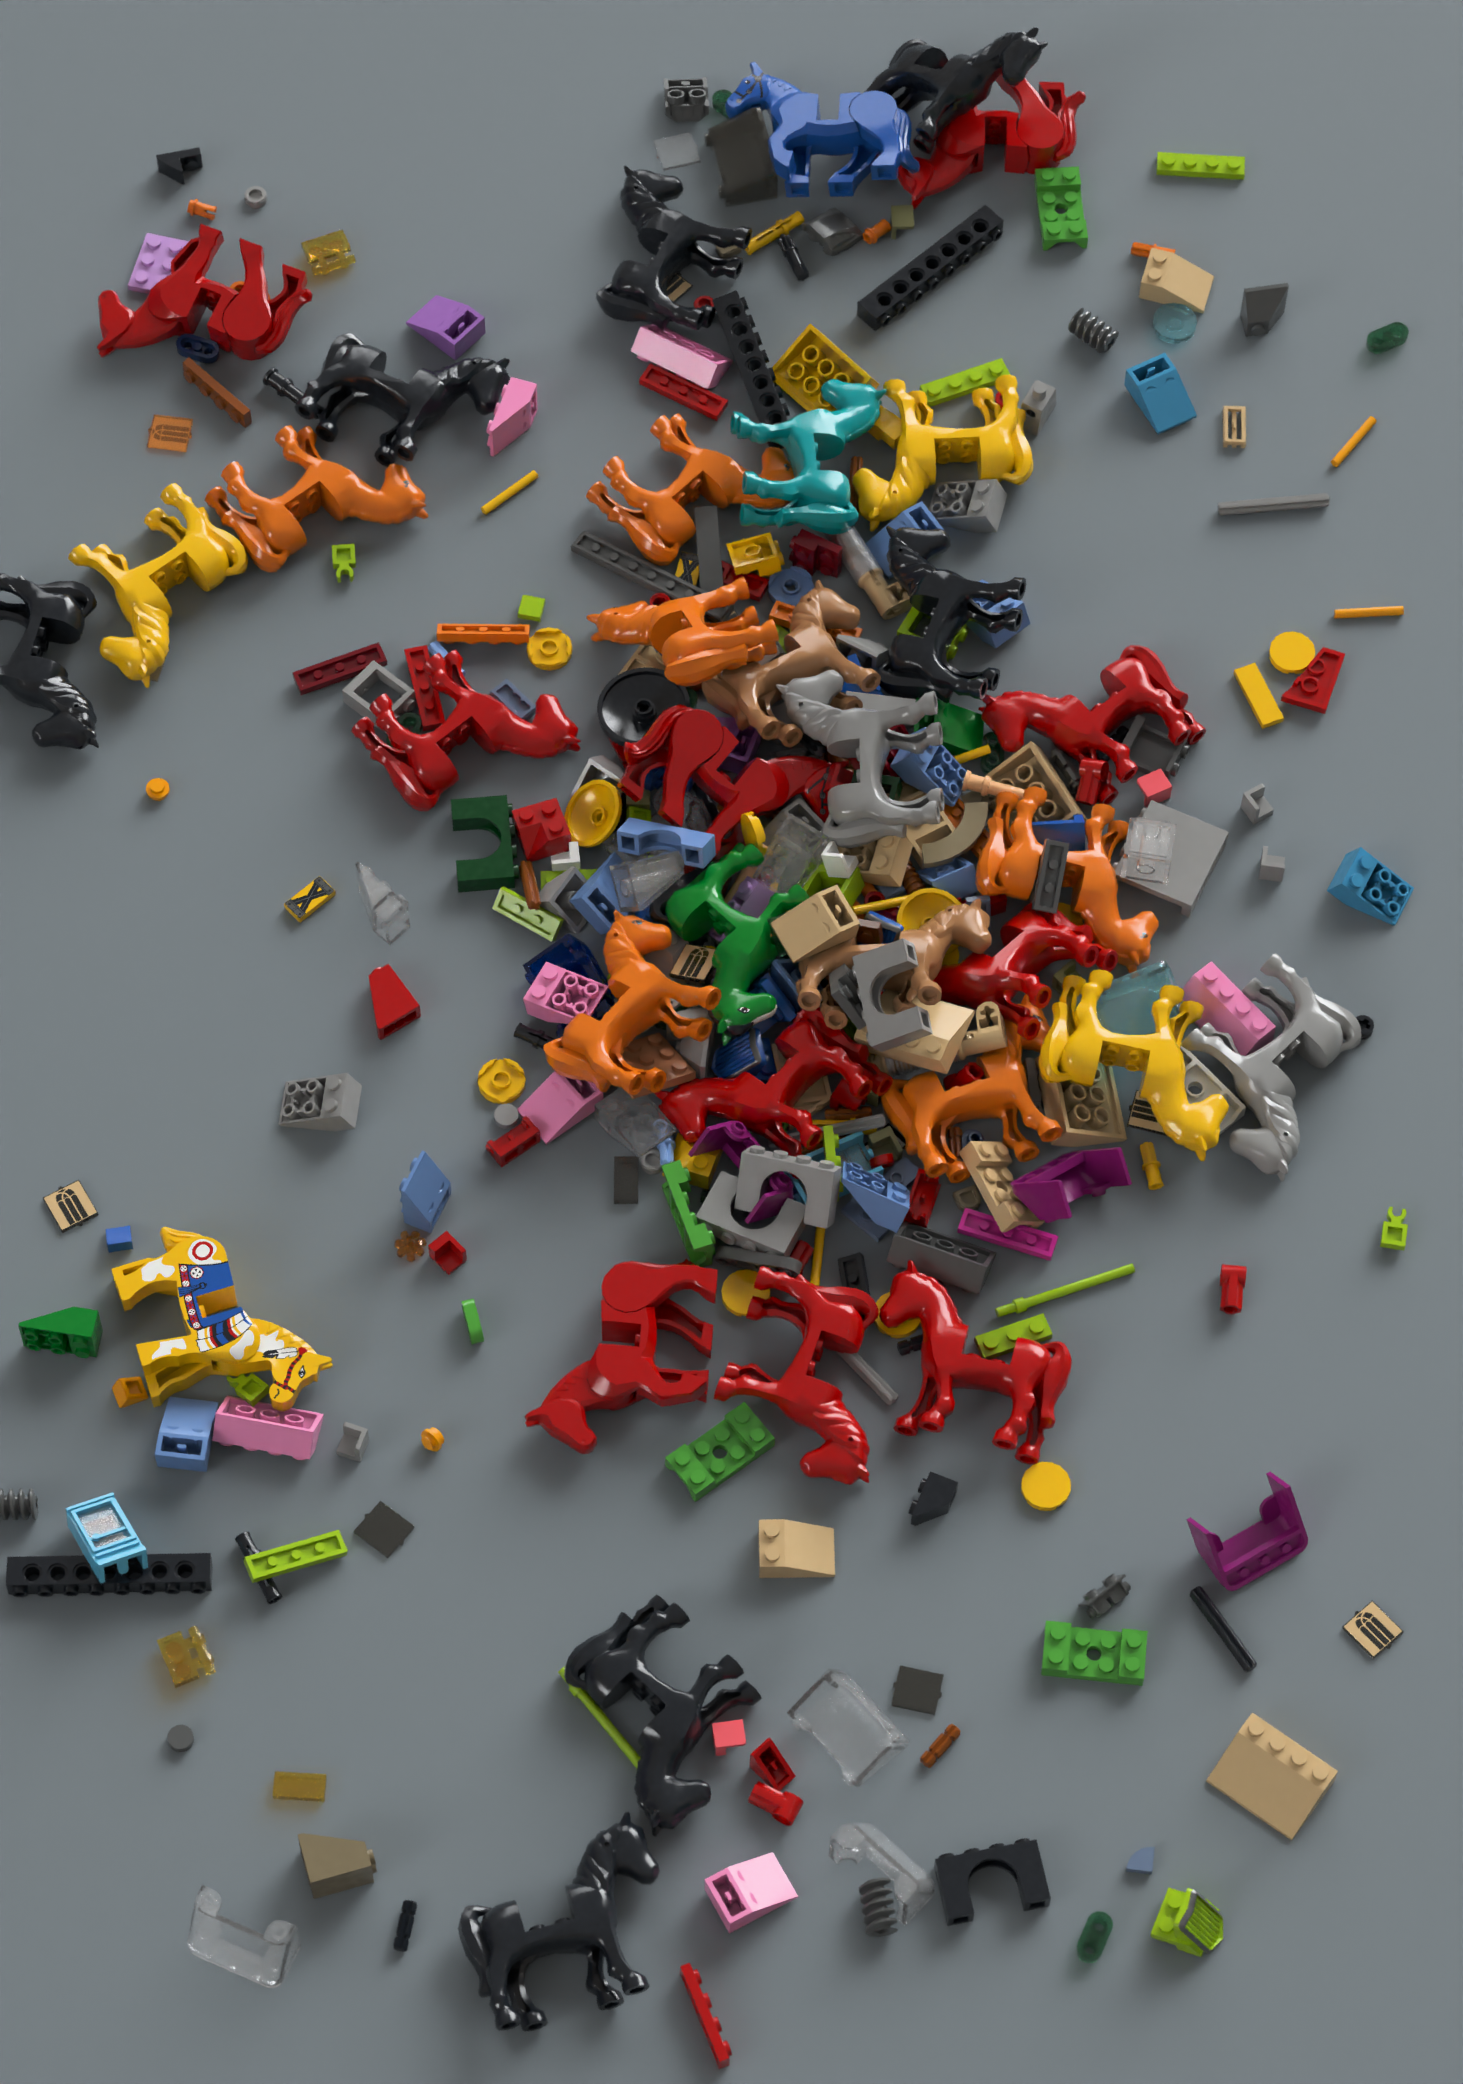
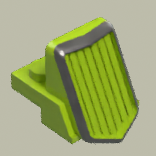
[1150,1887,1223,1957]

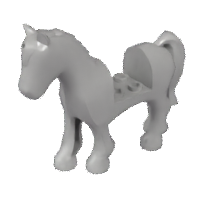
[776,670,945,848]
[1181,953,1361,1182]

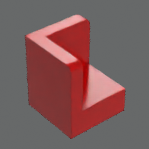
[823,762,853,793]
[830,1078,867,1111]
[428,1231,467,1275]

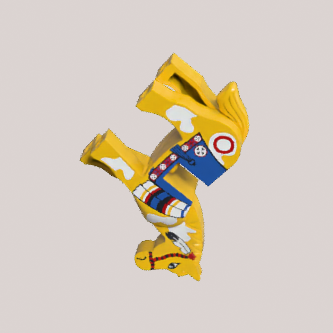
[111,1227,333,1411]

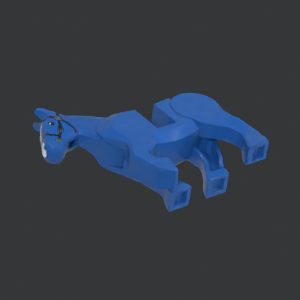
[725,62,920,197]

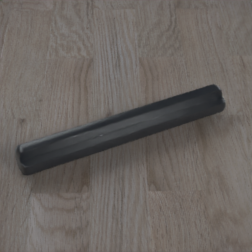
[1190,1586,1257,1672]

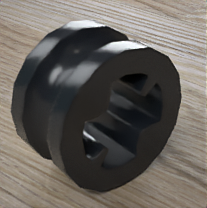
[1356,1015,1374,1039]

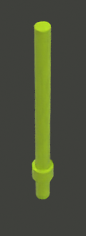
[995,1263,1135,1318]
[558,1666,641,1769]

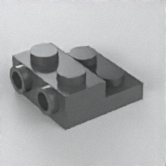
[829,963,866,1030]

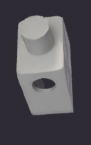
[1021,380,1056,436]

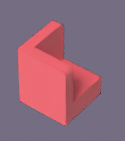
[1137,768,1172,808]
[712,1719,746,1756]

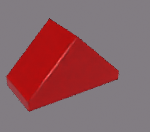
[750,1738,796,1791]

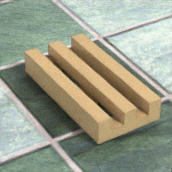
[1223,406,1246,448]

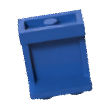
[1032,814,1085,851]

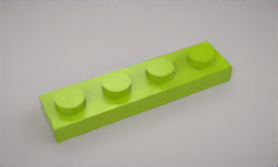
[1156,152,1245,180]
[919,358,1011,407]
[244,1530,348,1583]

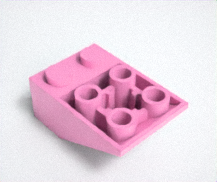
[486,377,538,457]
[523,962,609,1024]
[517,1071,604,1145]
[704,1852,798,1934]

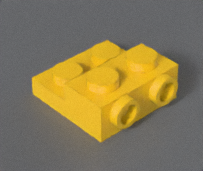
[726,532,785,577]

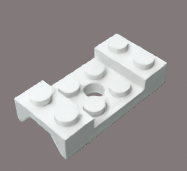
[1180,1043,1246,1134]

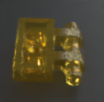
[301,229,356,276]
[157,1626,216,1688]

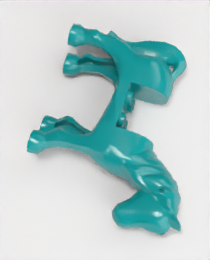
[730,379,887,535]

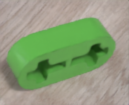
[461,1298,484,1344]

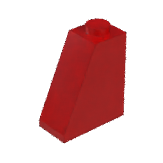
[368,964,421,1040]

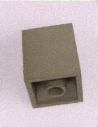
[297,1833,377,1899]

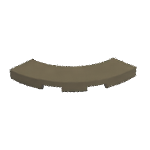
[922,802,988,868]

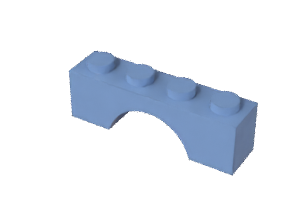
[617,817,716,869]

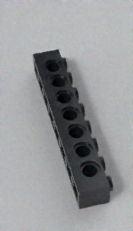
[857,205,1004,331]
[712,290,790,449]
[6,1553,212,1597]

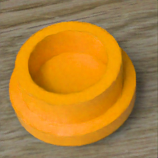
[146,778,170,801]
[421,1427,444,1452]

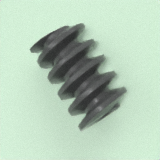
[1068,308,1119,353]
[0,1488,38,1520]
[859,1878,898,1937]

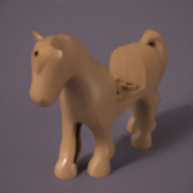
[702,580,881,747]
[796,898,992,1029]

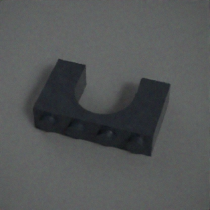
[934,1838,1051,1926]

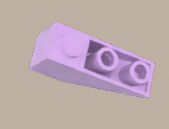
[709,876,775,942]

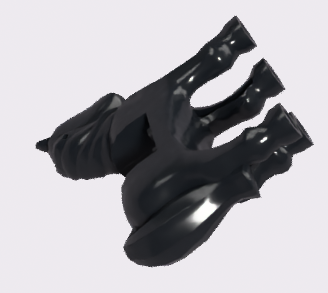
[861,27,1048,154]
[596,165,752,331]
[295,333,510,467]
[876,526,1026,704]
[0,573,99,750]
[564,1595,762,1837]
[458,1812,660,2031]

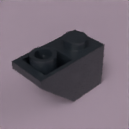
[908,1471,958,1526]

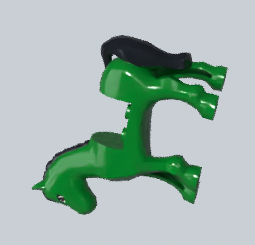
[649,843,810,1046]

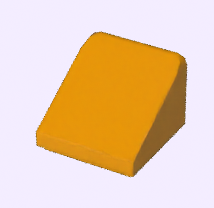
[112,1376,148,1408]

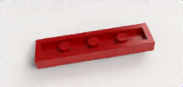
[639,363,728,421]
[404,645,445,731]
[680,1963,732,2069]

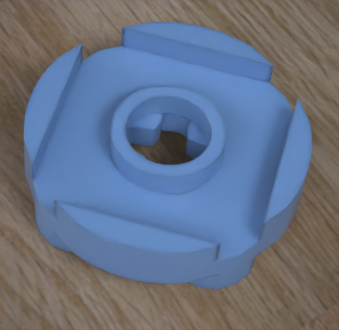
[769,566,814,606]

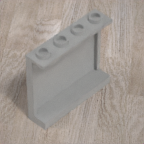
[1113,800,1229,917]

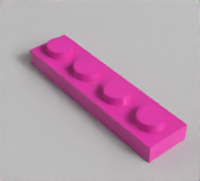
[957,1208,1058,1261]

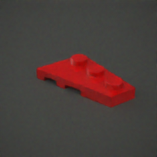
[1281,647,1345,714]

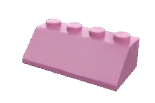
[631,324,733,390]
[1177,961,1276,1056]
[212,1396,324,1460]

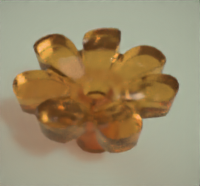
[394,1231,427,1262]

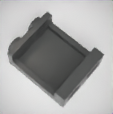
[1122,714,1190,780]

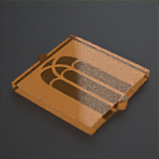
[147,414,193,452]

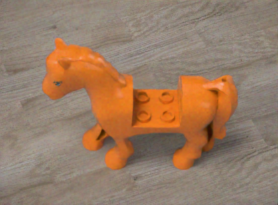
[586,413,794,566]
[205,425,428,572]
[587,577,779,687]
[975,786,1159,976]
[543,909,721,1095]
[881,994,1063,1184]

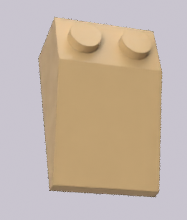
[1139,248,1214,313]
[758,1519,835,1578]

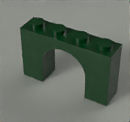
[451,795,519,893]

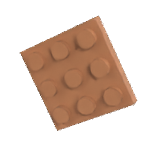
[623,1032,696,1099]

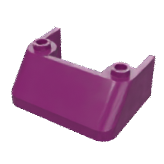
[688,1121,794,1224]
[1010,1147,1132,1223]
[1186,1472,1308,1591]

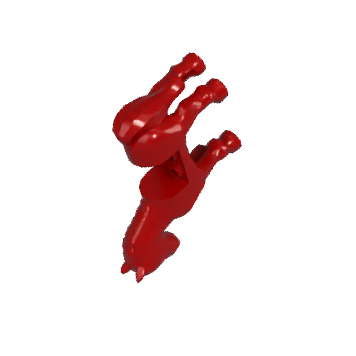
[978,645,1206,805]
[351,649,581,811]
[933,903,1118,1041]
[655,1007,893,1179]
[879,1260,1072,1465]
[714,1266,879,1485]

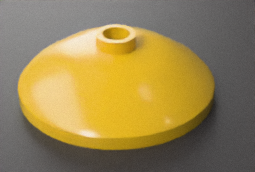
[564,779,622,848]
[896,888,961,955]

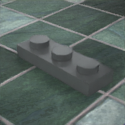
[1031,839,1069,914]

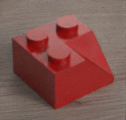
[512,798,571,862]

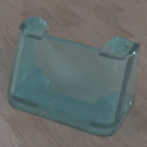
[1096,961,1189,1035]

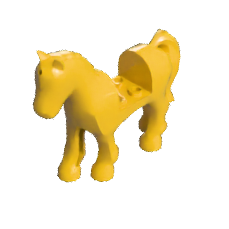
[853,375,1033,532]
[68,483,248,689]
[1038,969,1229,1161]

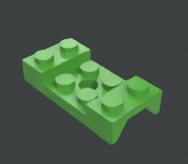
[1034,166,1088,251]
[661,1160,716,1267]
[665,1402,775,1502]
[1041,1620,1148,1686]

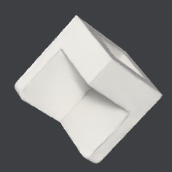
[551,841,581,871]
[821,841,859,879]

